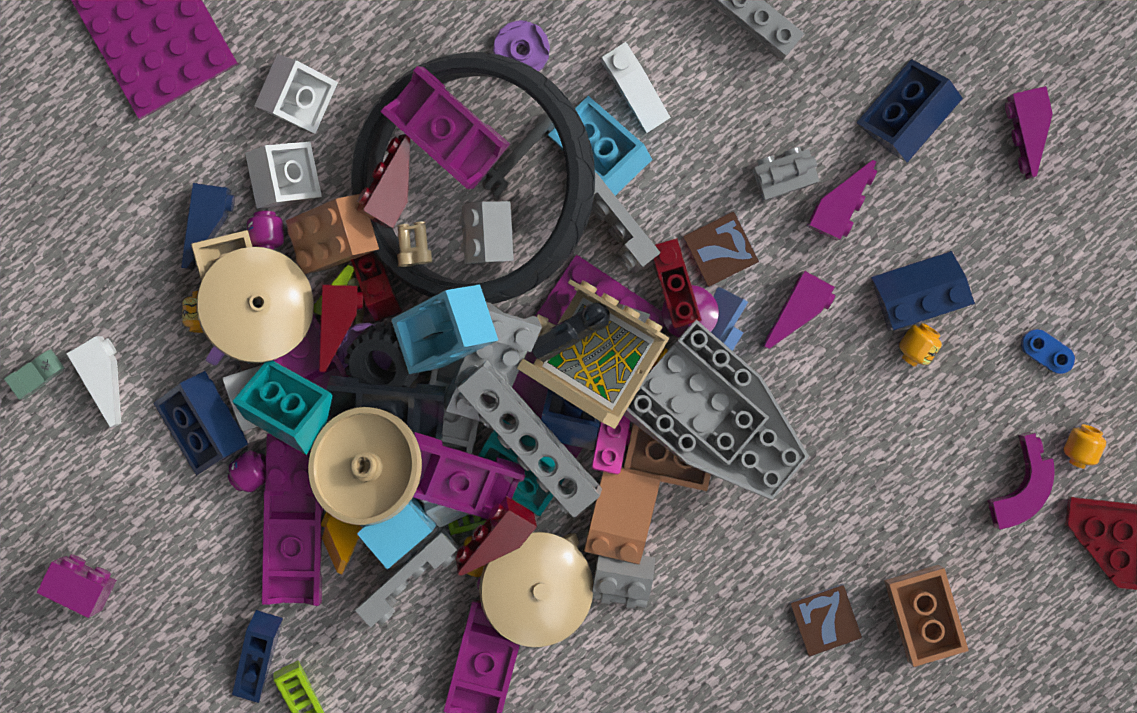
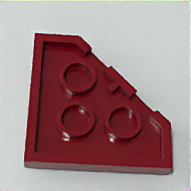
[1065,496,1137,590]

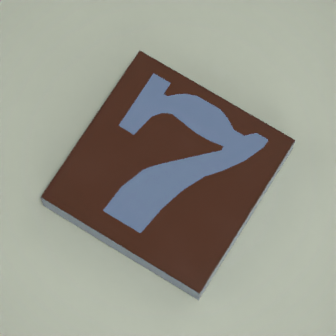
[683,211,759,287]
[789,584,862,657]

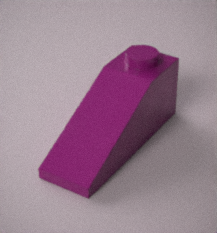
[762,271,836,349]

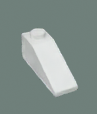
[601,42,671,133]
[67,336,121,427]

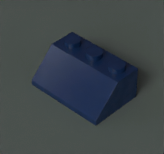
[856,59,963,163]
[871,251,975,331]
[153,371,248,476]

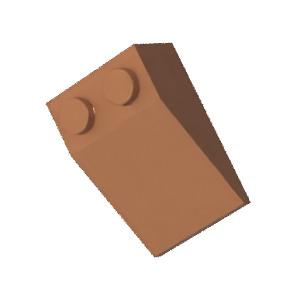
[584,467,661,564]

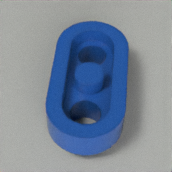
[1021,329,1075,374]

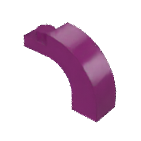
[987,432,1055,530]

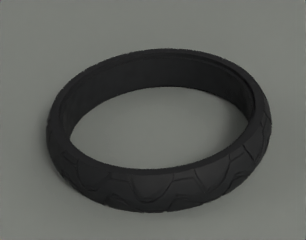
[351,52,595,304]

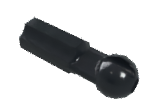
[532,303,610,363]

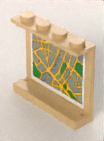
[517,279,669,429]

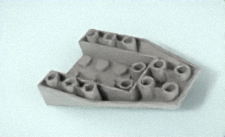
[624,320,809,500]

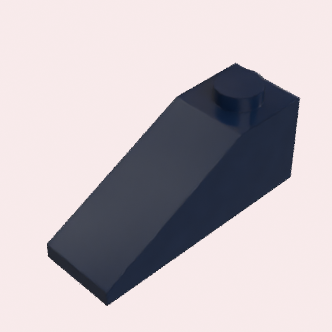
[181,183,235,270]
[232,610,283,703]

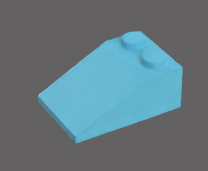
[548,96,652,196]

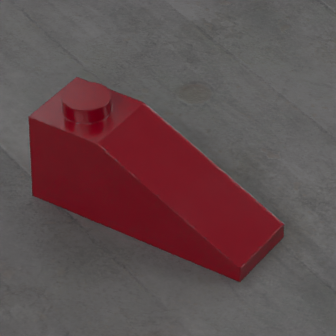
[319,285,363,372]

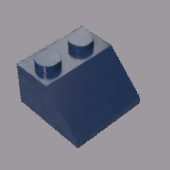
[541,389,600,450]

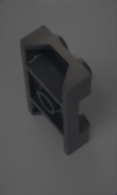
[327,376,446,440]

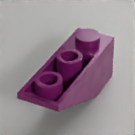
[1005,86,1053,180]
[806,160,877,241]

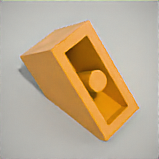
[321,512,362,575]

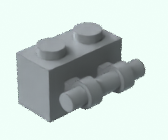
[752,146,820,201]
[459,201,514,264]
[592,555,655,609]

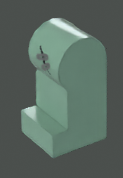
[4,349,65,400]

